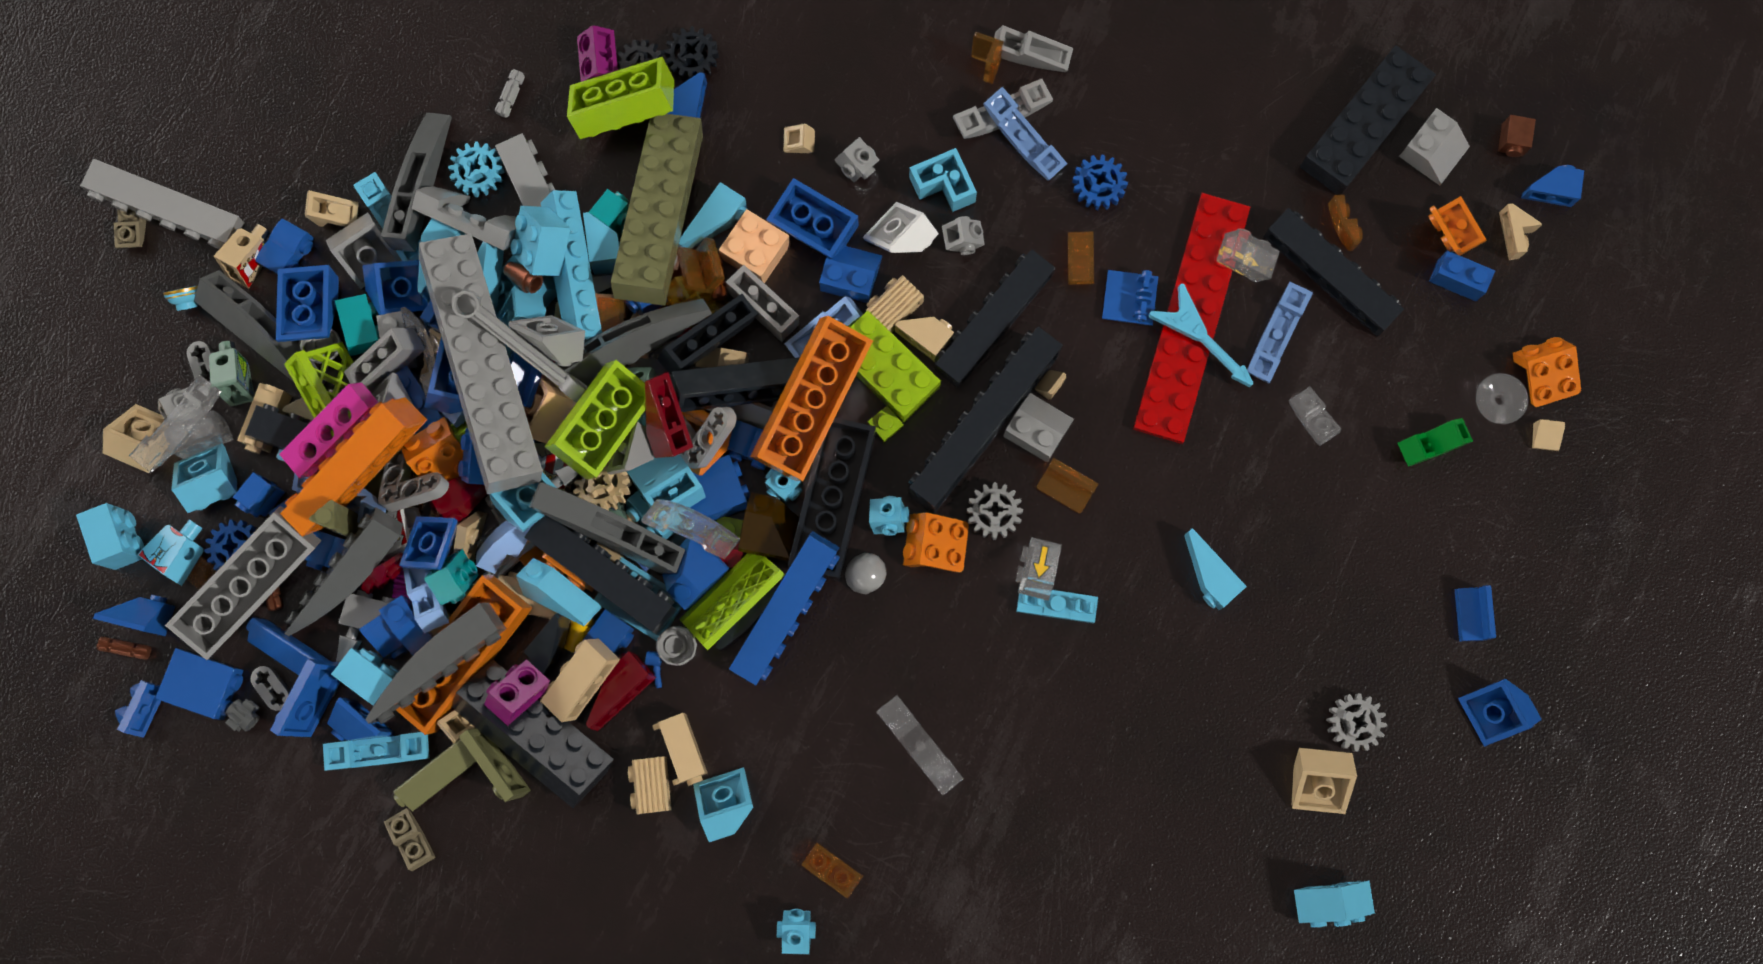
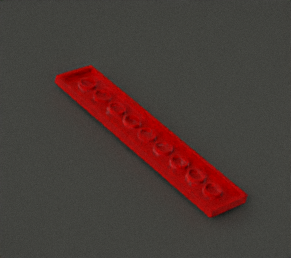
[1133,193,1250,444]

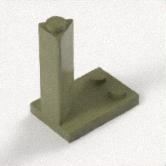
[309,468,399,537]
[393,728,531,811]

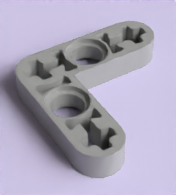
[679,407,736,469]
[378,449,449,512]

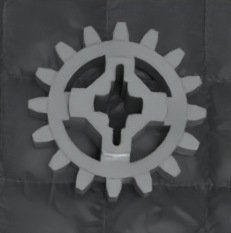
[966,482,1023,540]
[1326,693,1387,752]

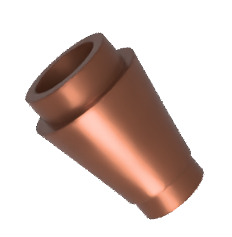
[504,262,543,293]

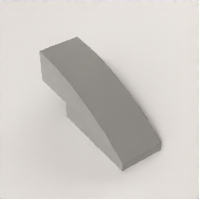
[990,25,1073,72]

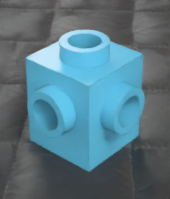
[765,469,803,504]
[869,496,909,535]
[777,909,816,954]

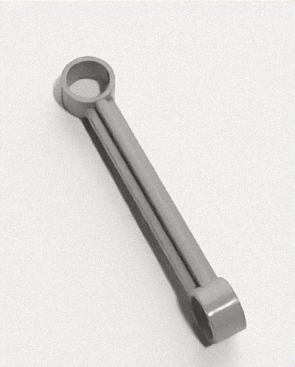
[452,290,588,402]

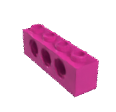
[279,383,379,478]

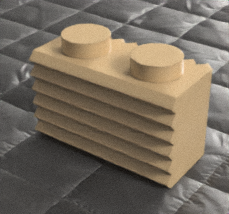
[866,275,924,333]
[628,757,672,814]

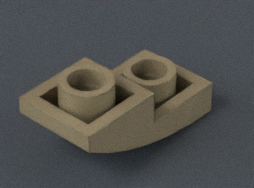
[114,209,146,248]
[384,808,436,871]

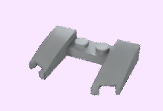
[412,186,516,250]

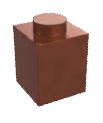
[1498,115,1536,157]

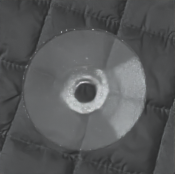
[1476,373,1528,424]

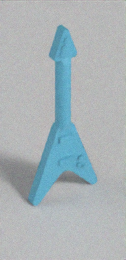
[1148,283,1253,387]

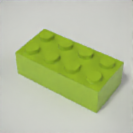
[567,57,674,139]
[850,311,941,423]
[545,360,646,480]

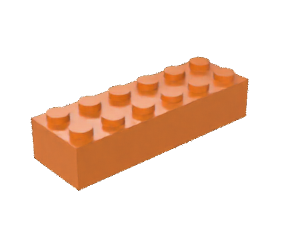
[750,315,873,481]
[280,397,427,537]
[396,575,533,735]

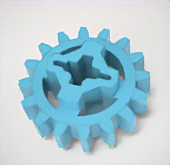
[448,142,505,197]

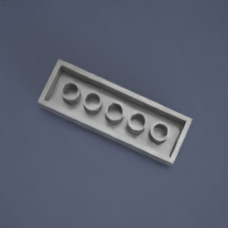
[165,505,322,660]

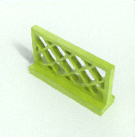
[284,342,354,437]
[679,553,785,650]

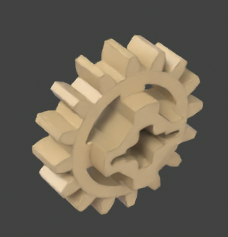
[573,461,632,511]

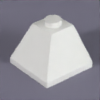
[863,202,939,253]

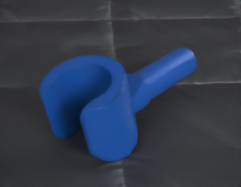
[645,651,662,688]

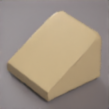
[783,124,815,153]
[1035,370,1066,400]
[1532,420,1565,451]

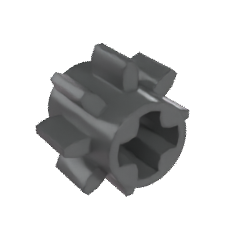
[225,699,260,732]

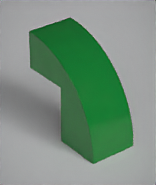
[1398,418,1473,466]

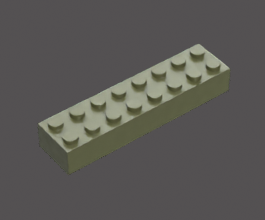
[611,114,703,306]

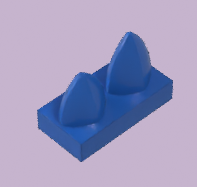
[115,680,161,738]

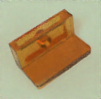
[972,32,1004,84]
[677,238,725,294]
[1037,458,1098,514]

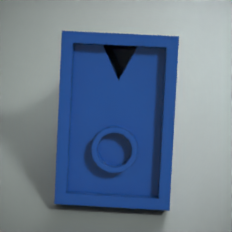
[246,617,340,737]

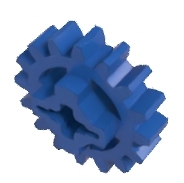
[1072,155,1128,210]
[204,520,256,571]

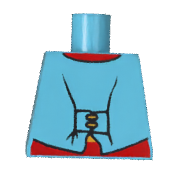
[137,519,203,586]

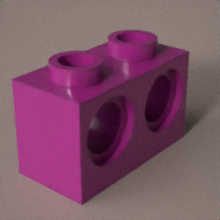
[577,25,618,82]
[484,660,550,726]

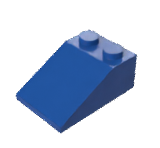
[276,265,339,342]

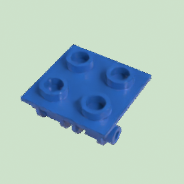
[1102,270,1158,326]

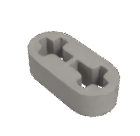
[187,341,214,389]
[251,666,291,711]

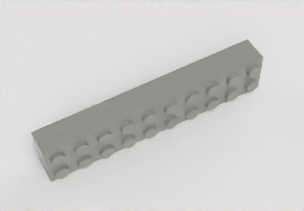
[419,234,542,494]

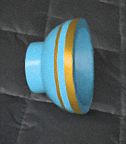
[163,286,198,311]

